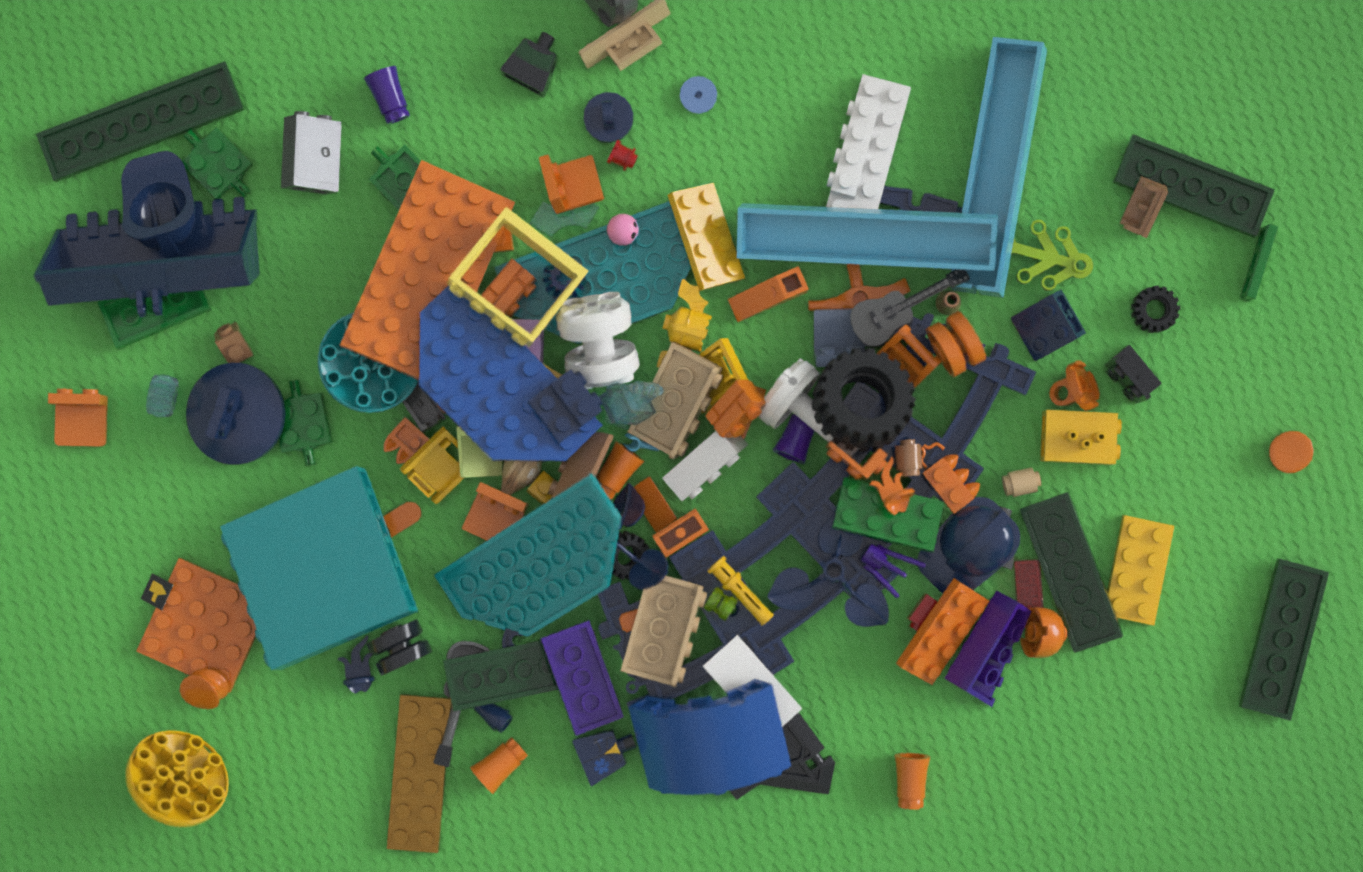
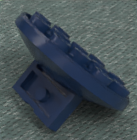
[186,363,285,465]

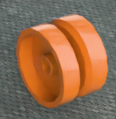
[926,310,986,378]

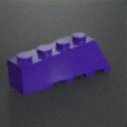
[944,590,1031,707]

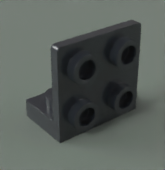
[1104,344,1162,403]

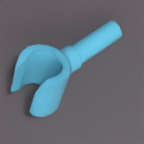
[623,433,659,452]

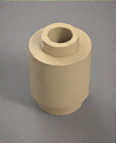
[1002,467,1041,497]

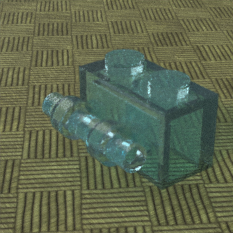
[599,381,663,425]

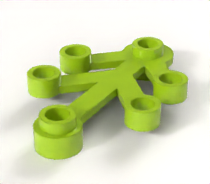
[1011,220,1093,291]

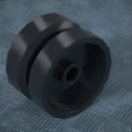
[366,619,433,676]

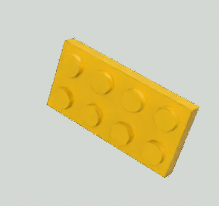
[668,183,745,291]
[1107,515,1174,626]

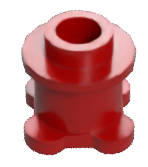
[607,140,638,171]

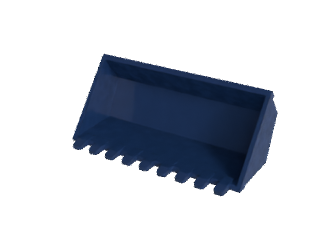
[34,197,260,317]

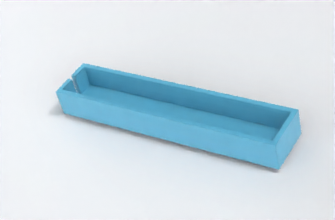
[950,37,1047,298]
[737,203,998,271]

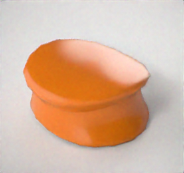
[1269,431,1314,473]
[180,669,229,709]

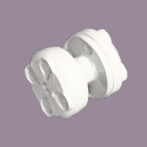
[556,292,640,389]

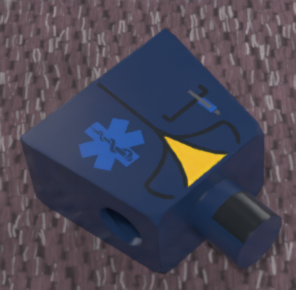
[572,729,637,786]

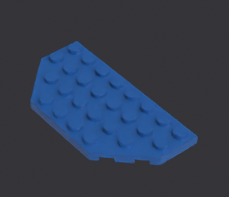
[419,285,602,462]

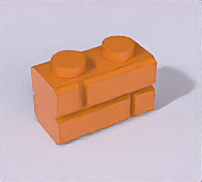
[480,259,537,318]
[706,380,766,438]
[652,508,709,557]

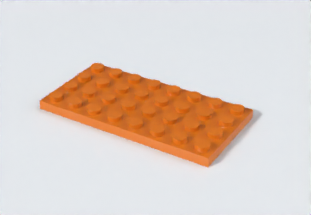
[340,160,515,380]

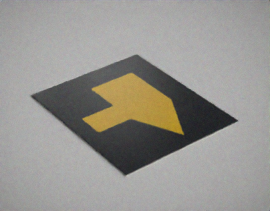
[141,573,173,610]

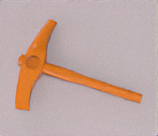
[808,264,910,311]

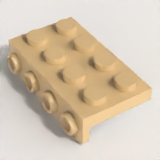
[628,342,723,460]
[621,576,707,687]

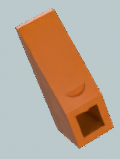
[728,266,809,322]

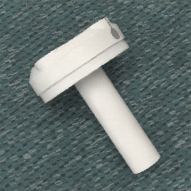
[759,358,859,458]

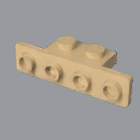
[578,0,670,71]

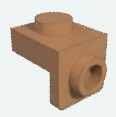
[214,322,253,363]

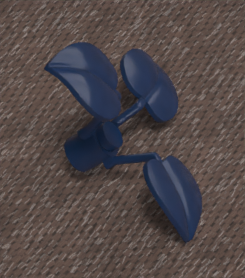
[613,483,668,590]
[767,515,889,627]

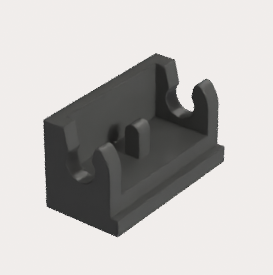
[403,380,446,432]

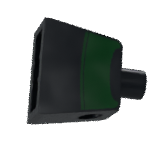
[500,32,557,98]

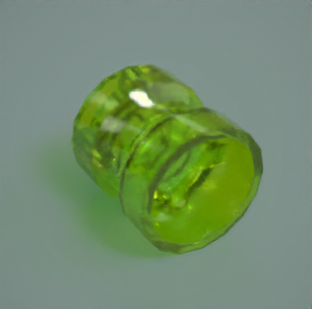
[703,586,738,621]

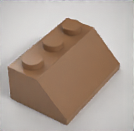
[547,432,614,500]

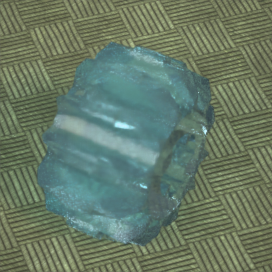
[146,374,179,418]

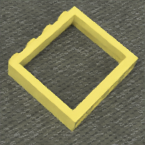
[447,207,588,347]

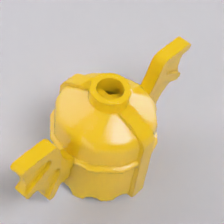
[657,279,712,368]

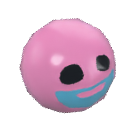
[607,214,639,246]

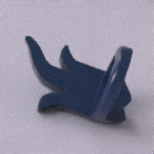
[337,636,375,694]

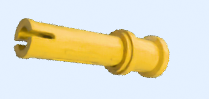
[707,555,774,626]

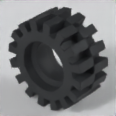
[1131,286,1180,333]
[612,531,650,580]

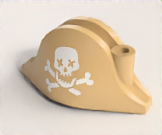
[501,460,542,495]

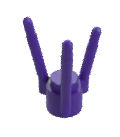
[861,544,926,598]

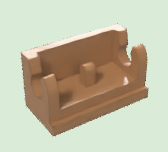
[1120,176,1168,238]

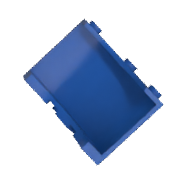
[628,679,791,795]

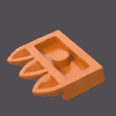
[384,417,429,464]
[922,454,980,514]

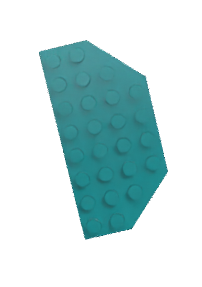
[495,201,691,344]
[434,473,621,637]

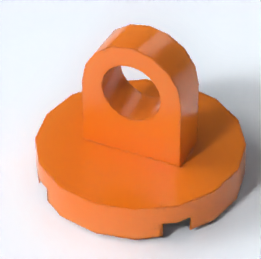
[1049,360,1100,411]

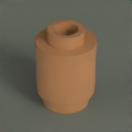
[895,439,922,477]

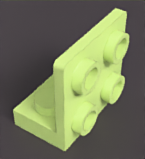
[457,426,502,478]

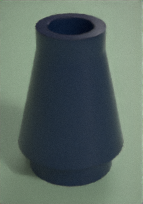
[474,703,513,733]

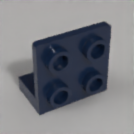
[1011,289,1086,361]

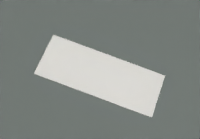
[703,635,802,727]

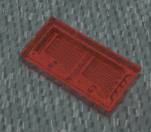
[1013,559,1044,608]

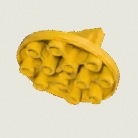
[126,730,229,827]

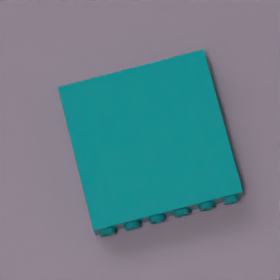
[220,466,418,670]

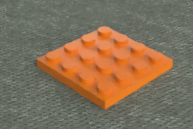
[136,558,256,693]

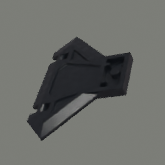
[729,712,835,800]

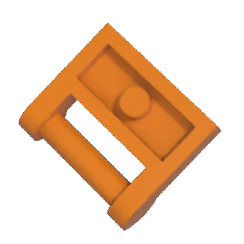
[876,324,942,388]

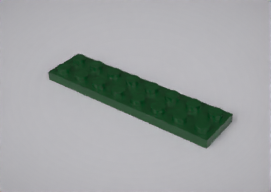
[36,61,245,182]

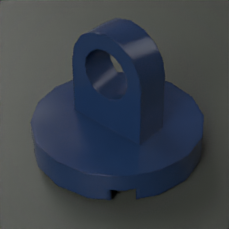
[583,92,634,143]

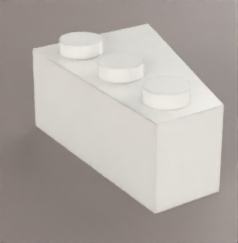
[662,431,749,501]

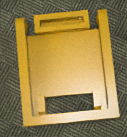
[698,338,748,413]
[400,426,464,504]

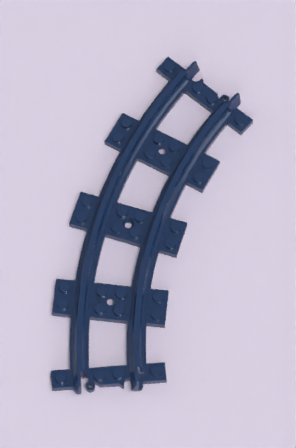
[598,313,1036,707]

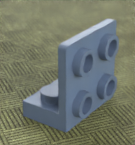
[813,308,865,367]

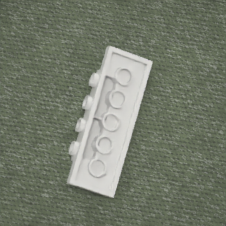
[826,74,911,209]

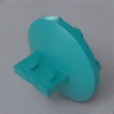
[317,312,418,413]

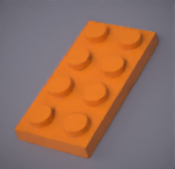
[896,578,990,685]

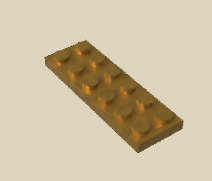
[387,694,451,853]

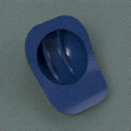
[121,151,196,259]
[917,497,1020,594]

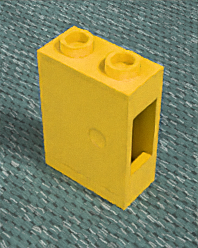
[1040,410,1122,465]

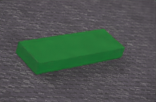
[1240,224,1278,301]

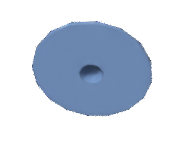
[680,76,717,114]

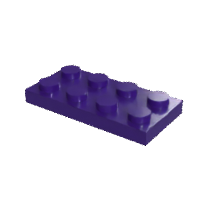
[540,620,624,736]

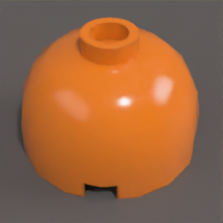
[1020,607,1067,658]

